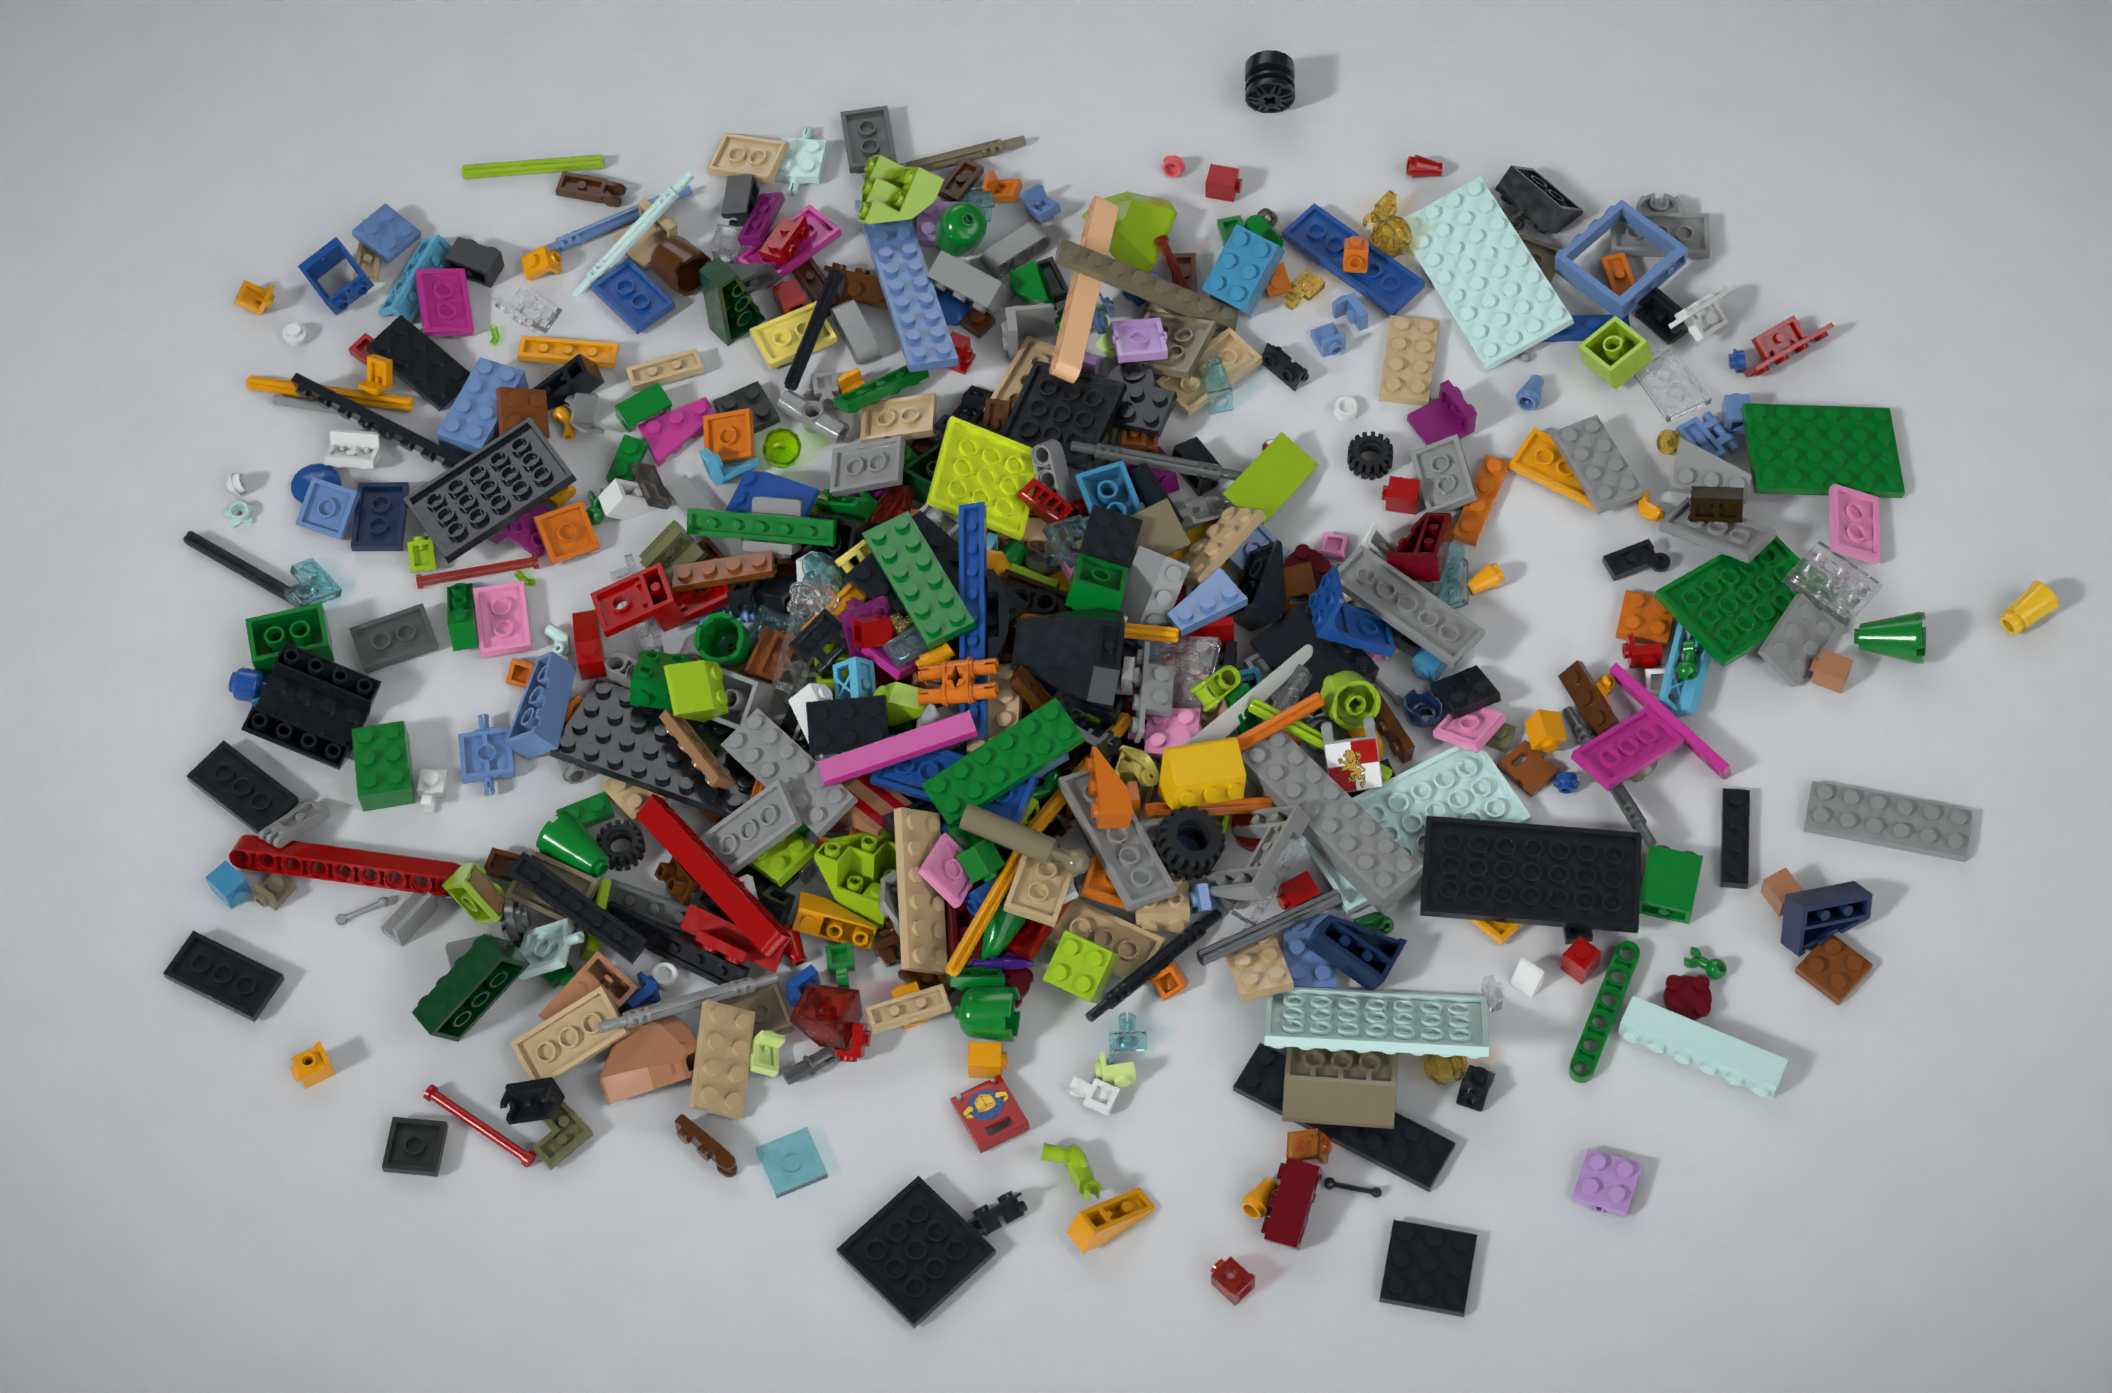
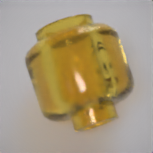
[1424,1054,1468,1085]

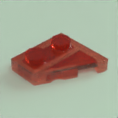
[867,485,914,526]

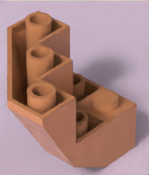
[599,1003,697,1105]

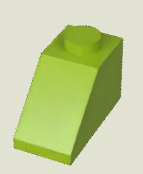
[873,682,928,727]

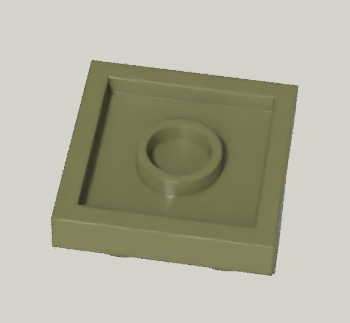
[639,520,708,578]

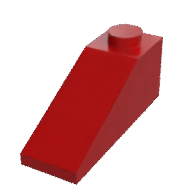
[572,610,607,681]

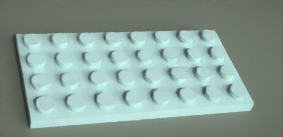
[1395,176,1574,372]
[1297,746,1532,915]
[1264,987,1489,1059]

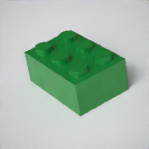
[245,602,335,676]
[352,721,416,812]

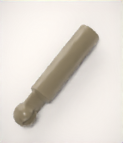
[959,803,1090,875]

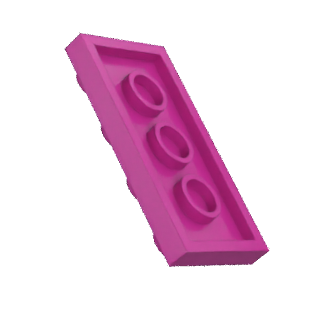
[736,204,842,289]
[1571,706,1685,791]

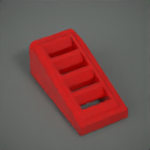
[1017,478,1074,530]

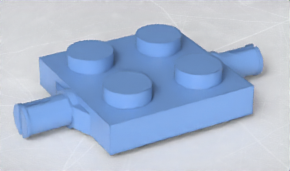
[458,714,516,796]

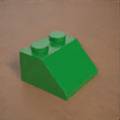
[1065,553,1129,611]

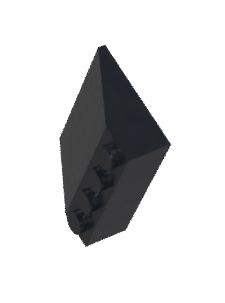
[1250,599,1380,717]

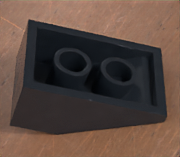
[813,513,876,589]
[1226,540,1286,632]

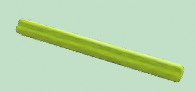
[462,154,604,179]
[1248,698,1393,782]

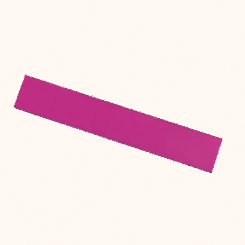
[1610,663,1731,780]
[817,710,978,787]

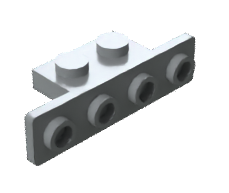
[1130,641,1174,743]

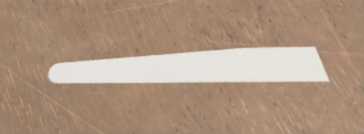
[1184,644,1313,745]

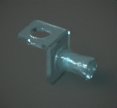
[967,187,995,222]
[1201,356,1234,414]
[1109,1012,1147,1065]

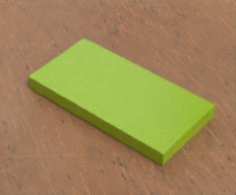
[1223,431,1319,525]

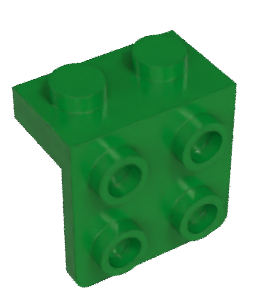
[630,650,692,711]

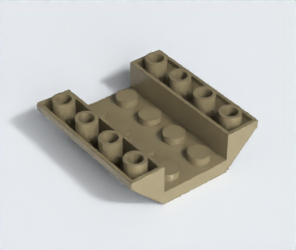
[1282,1047,1398,1129]

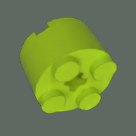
[1320,671,1381,731]

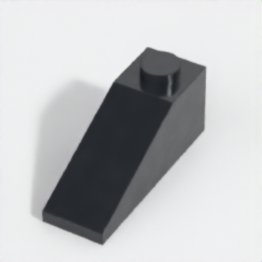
[533,353,604,411]

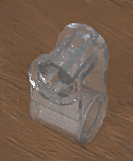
[786,579,839,616]

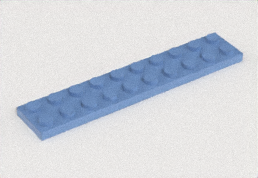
[855,200,958,372]

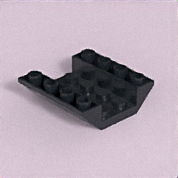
[241,642,381,770]

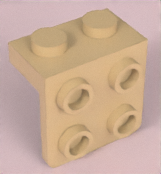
[613,198,678,269]
[1135,872,1190,933]

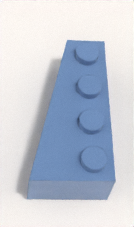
[504,651,576,760]

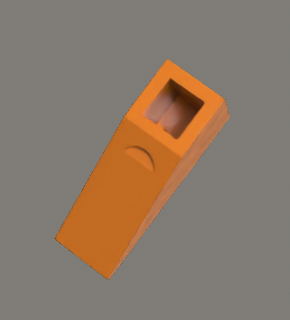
[1085,746,1133,829]

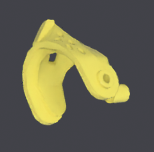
[1114,745,1160,797]

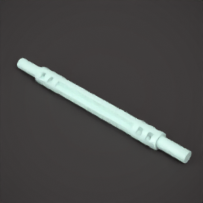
[571,170,694,298]

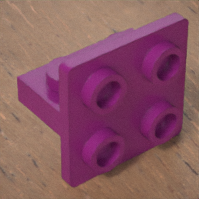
[839,595,898,658]

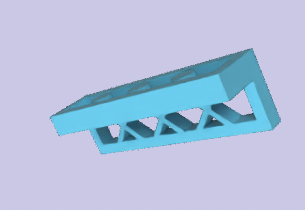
[378,234,452,323]
[1658,622,1712,718]
[832,656,876,699]

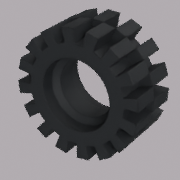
[1347,431,1393,480]
[596,819,646,872]

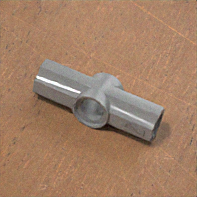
[777,390,850,444]

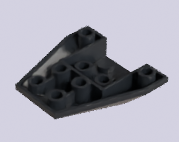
[1011,608,1125,708]

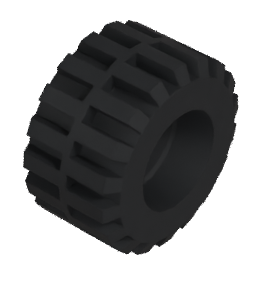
[1152,806,1226,880]

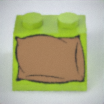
[442,862,508,924]

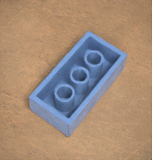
[436,357,529,458]

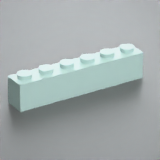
[1618,996,1788,1099]

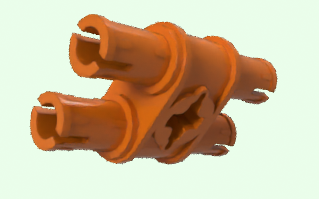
[917,657,999,707]

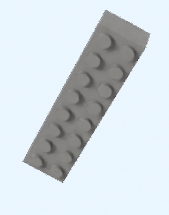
[1241,729,1423,914]

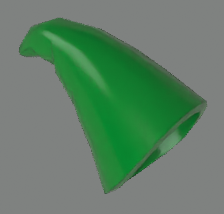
[978,905,1027,960]

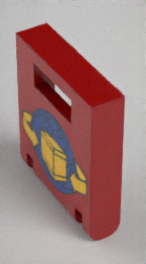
[950,1075,1030,1153]

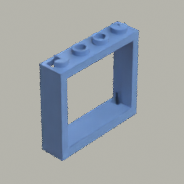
[1554,200,1688,320]

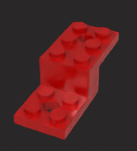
[590,557,730,638]

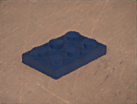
[350,482,410,551]

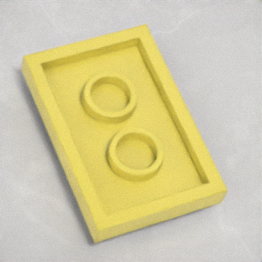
[749,301,837,370]

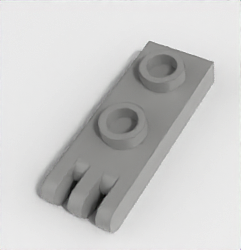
[258,799,330,848]

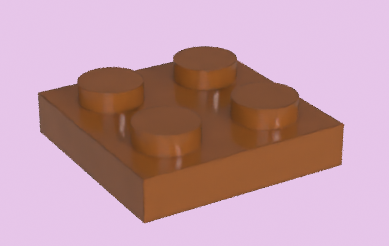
[496,387,550,439]
[1795,935,1873,1005]

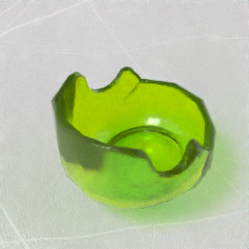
[762,428,801,469]

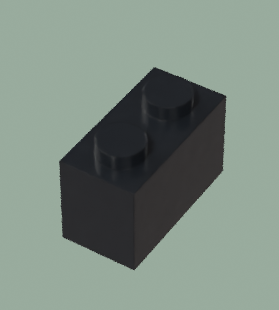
[445,237,505,288]

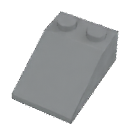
[697,659,776,729]

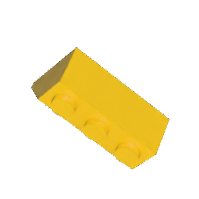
[1158,737,1247,810]

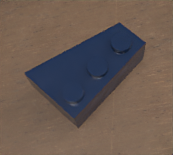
[1781,881,1873,957]
[1305,914,1407,991]

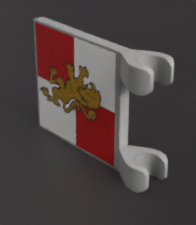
[1321,716,1383,792]

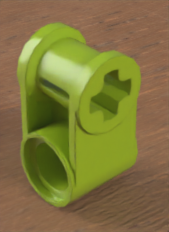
[1189,665,1241,712]

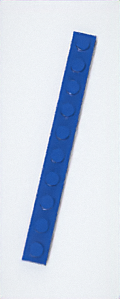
[959,502,988,741]

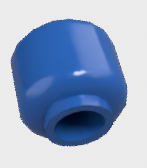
[229,667,268,703]

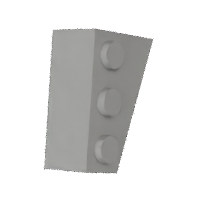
[1670,437,1752,504]

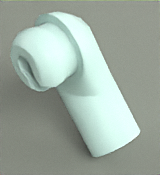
[544,624,570,657]

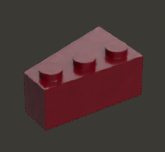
[1386,512,1454,582]
[944,882,985,967]
[1261,1157,1324,1251]

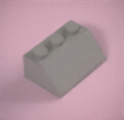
[927,250,1014,314]
[1118,545,1190,626]

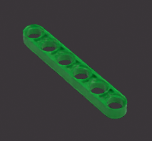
[1569,941,1640,1083]

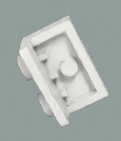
[324,429,381,470]

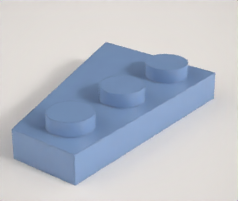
[1167,567,1248,637]

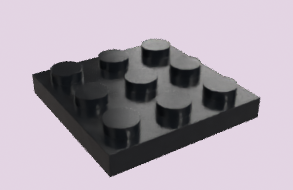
[1379,1220,1477,1317]

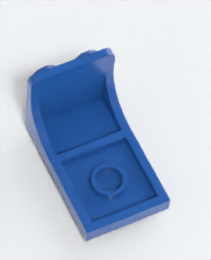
[1309,567,1396,657]

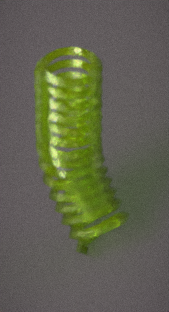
[490,324,500,347]
[514,569,535,586]

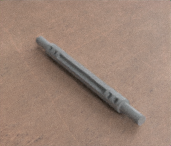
[598,972,779,1033]

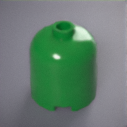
[934,202,987,257]
[694,612,754,670]
[954,986,1021,1042]

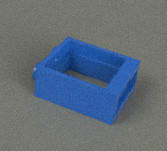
[298,237,375,315]

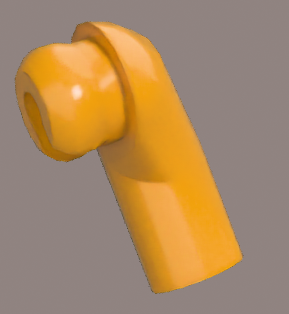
[552,406,576,440]
[1637,490,1665,522]
[1596,674,1615,707]

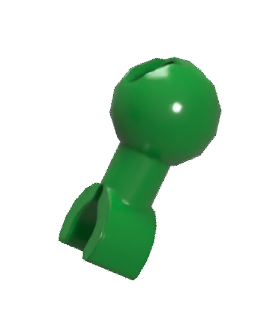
[586,488,604,525]
[1676,640,1698,680]
[1684,947,1727,980]

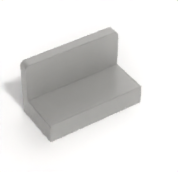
[380,892,438,946]

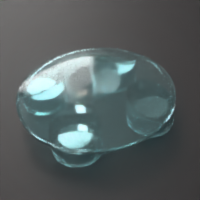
[802,552,847,598]

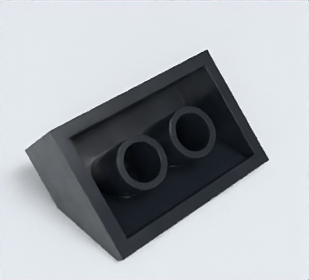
[1495,165,1584,234]

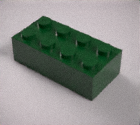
[412,933,530,1042]

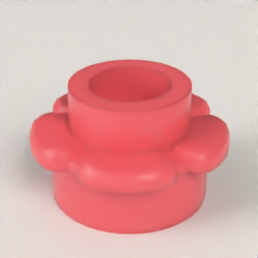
[1162,155,1185,178]

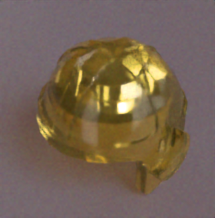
[1368,215,1412,258]

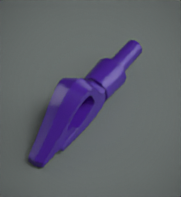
[972,952,1034,969]

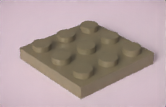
[1120,311,1217,380]

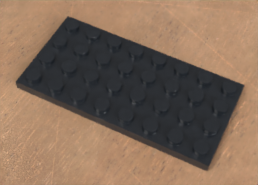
[550,678,756,818]
[1420,816,1642,933]

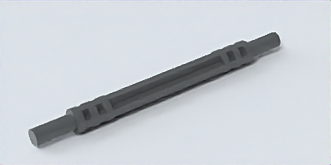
[1070,441,1243,480]
[1563,706,1657,848]

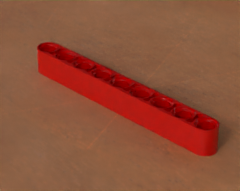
[636,794,792,960]
[229,835,461,897]

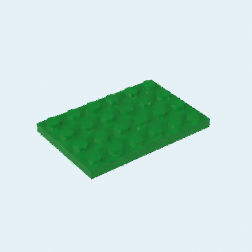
[1741,403,1905,498]
[1654,536,1837,668]

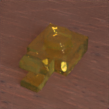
[1363,190,1398,233]
[1284,268,1326,310]

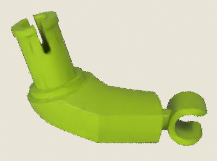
[1041,1142,1102,1201]

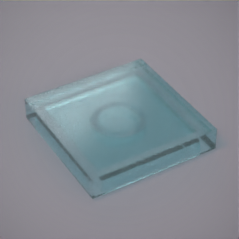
[756,1127,828,1198]

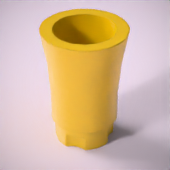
[1999,580,2059,636]

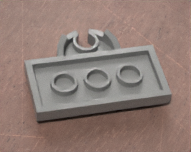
[1610,193,1710,259]

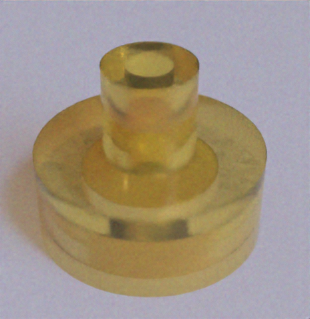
[1656,429,1682,455]
[889,612,914,640]

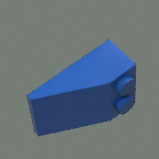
[726,471,820,517]

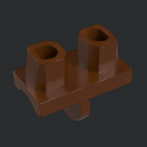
[655,856,700,905]
[873,919,900,968]

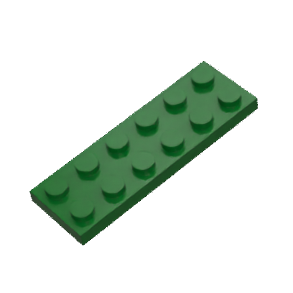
[862,511,976,650]
[921,697,1085,829]

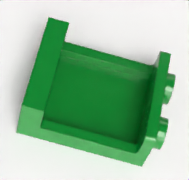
[1639,845,1703,924]

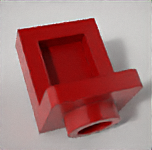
[1622,633,1663,669]
[834,1023,871,1062]

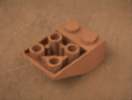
[538,951,638,1021]

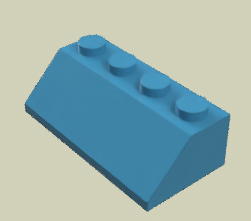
[1075,460,1143,515]

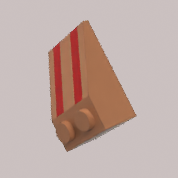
[838,772,913,836]

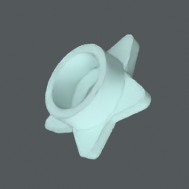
[223,500,256,528]

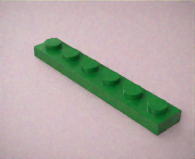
[687,508,837,546]

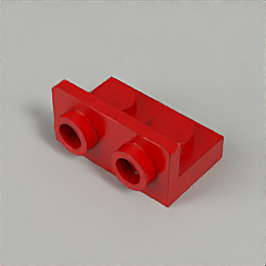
[759,215,809,265]

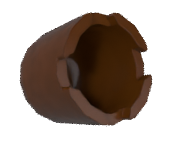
[650,236,711,296]

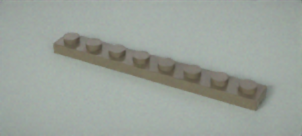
[1054,238,1239,331]

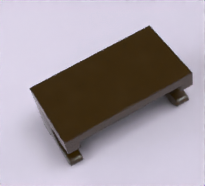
[1690,486,1744,523]

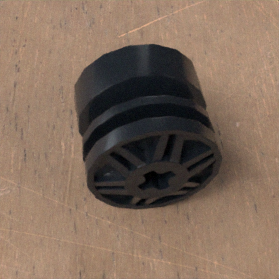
[1245,50,1295,113]

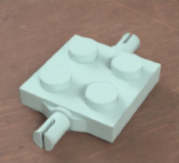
[774,126,829,196]
[518,918,585,980]

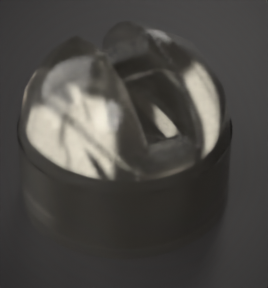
[1257,208,1278,227]

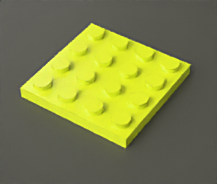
[926,416,1036,541]

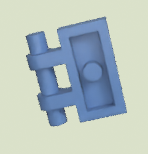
[1675,411,1740,459]

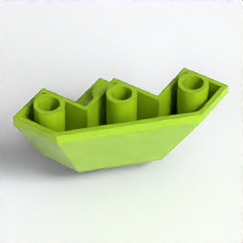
[858,155,944,224]
[1082,191,1178,273]
[814,829,897,930]

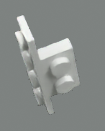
[1668,284,1737,342]

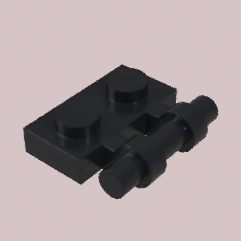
[788,608,849,676]

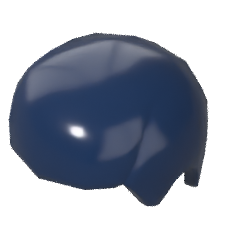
[1403,690,1444,728]

